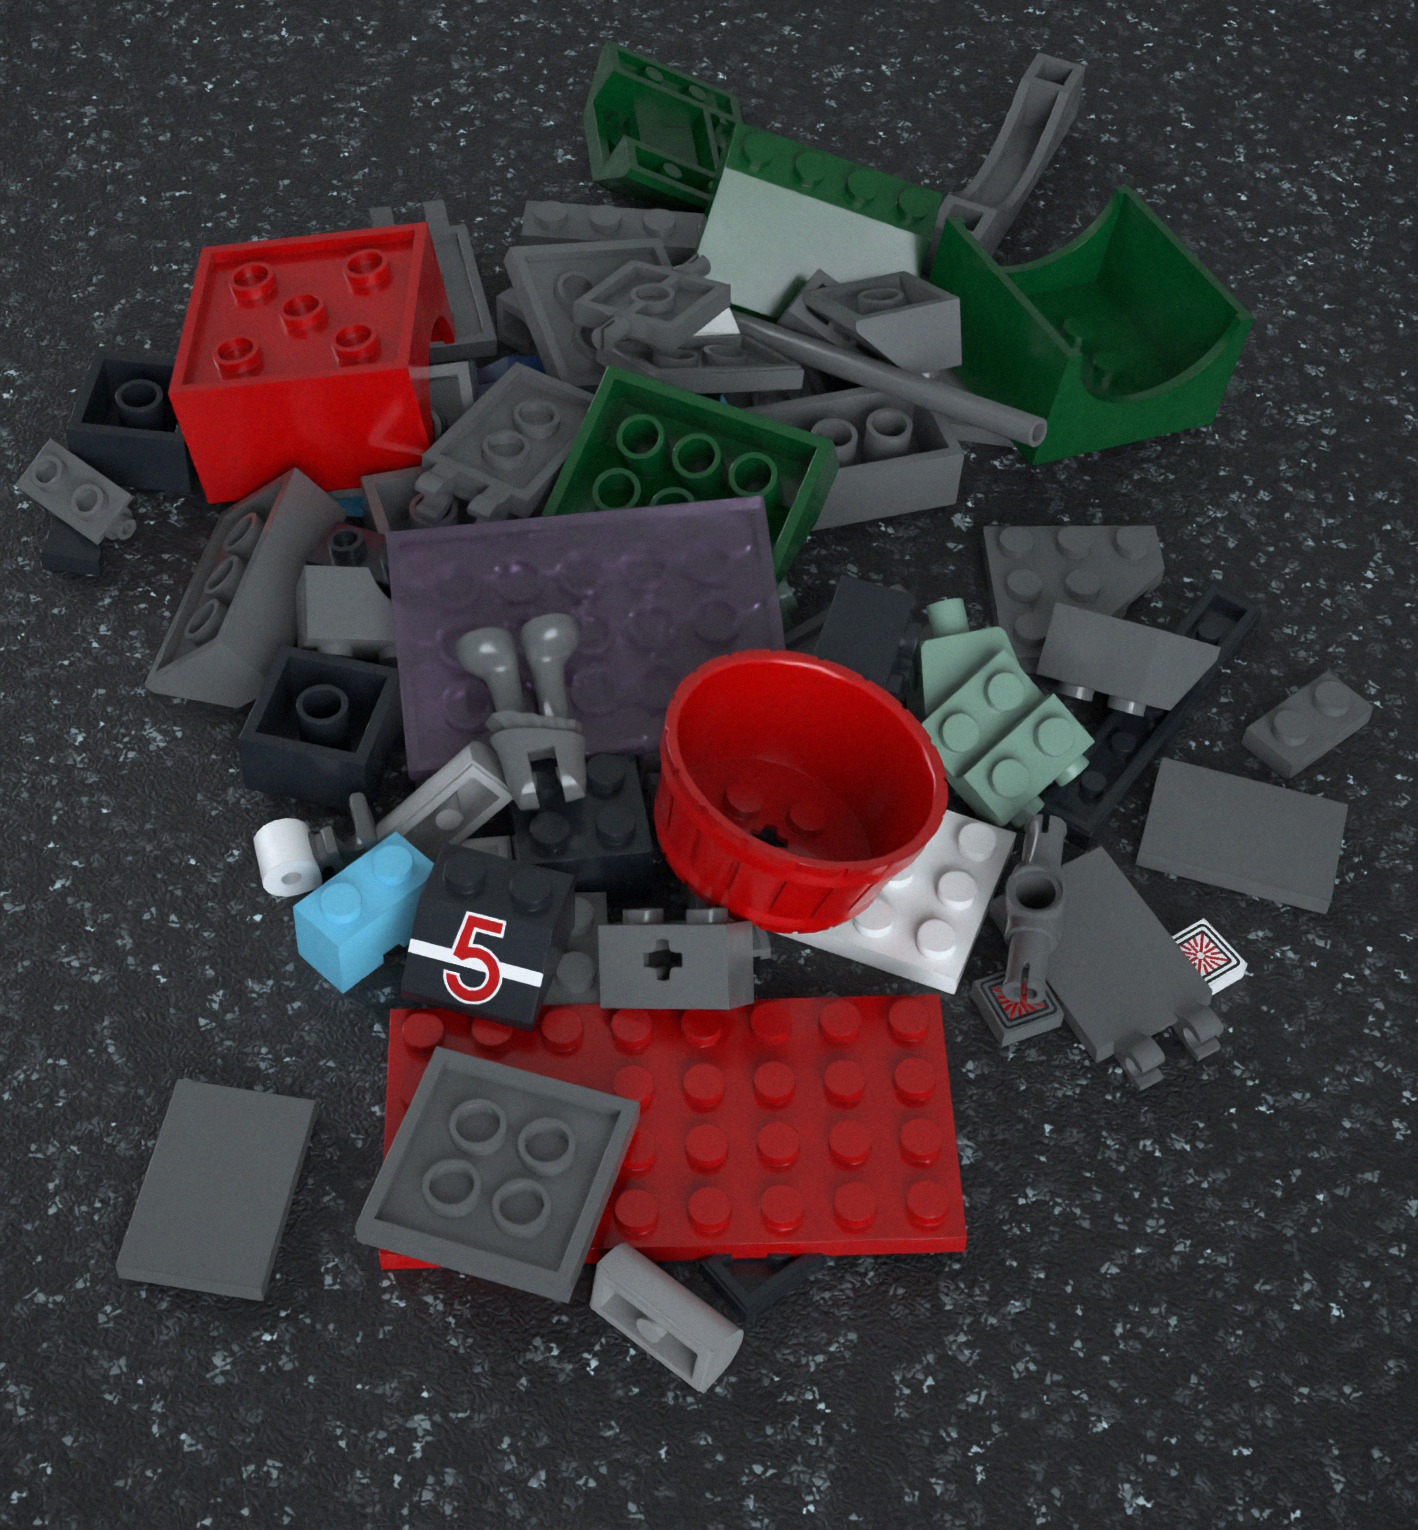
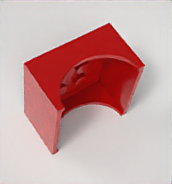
[168,222,457,504]

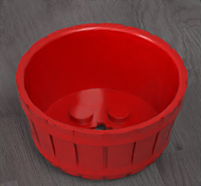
[653,649,948,934]

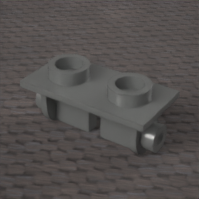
[15,438,136,545]

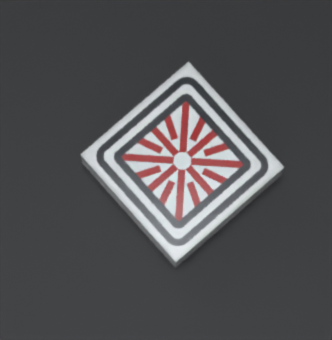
[1172,918,1247,995]

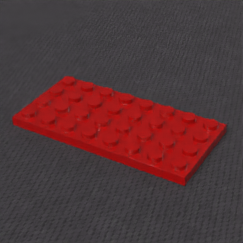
[379,994,967,1270]

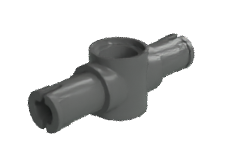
[1001,814,1067,1004]

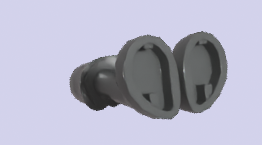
[456,613,587,811]

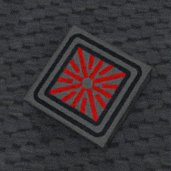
[970,971,1064,1047]

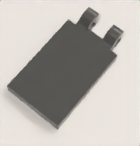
[369,199,497,364]
[414,362,595,546]
[990,846,1224,1091]

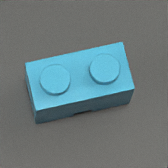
[293,831,434,994]

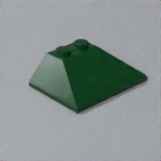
[583,40,743,214]

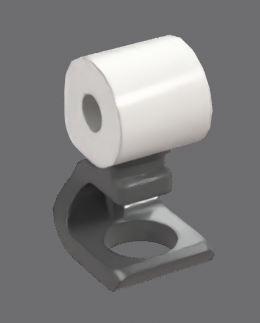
[253,793,380,897]

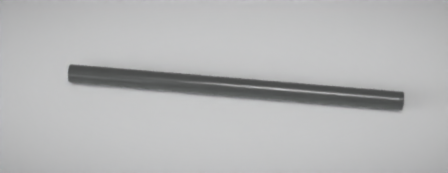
[730,309,1047,447]

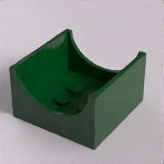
[928,185,1255,466]

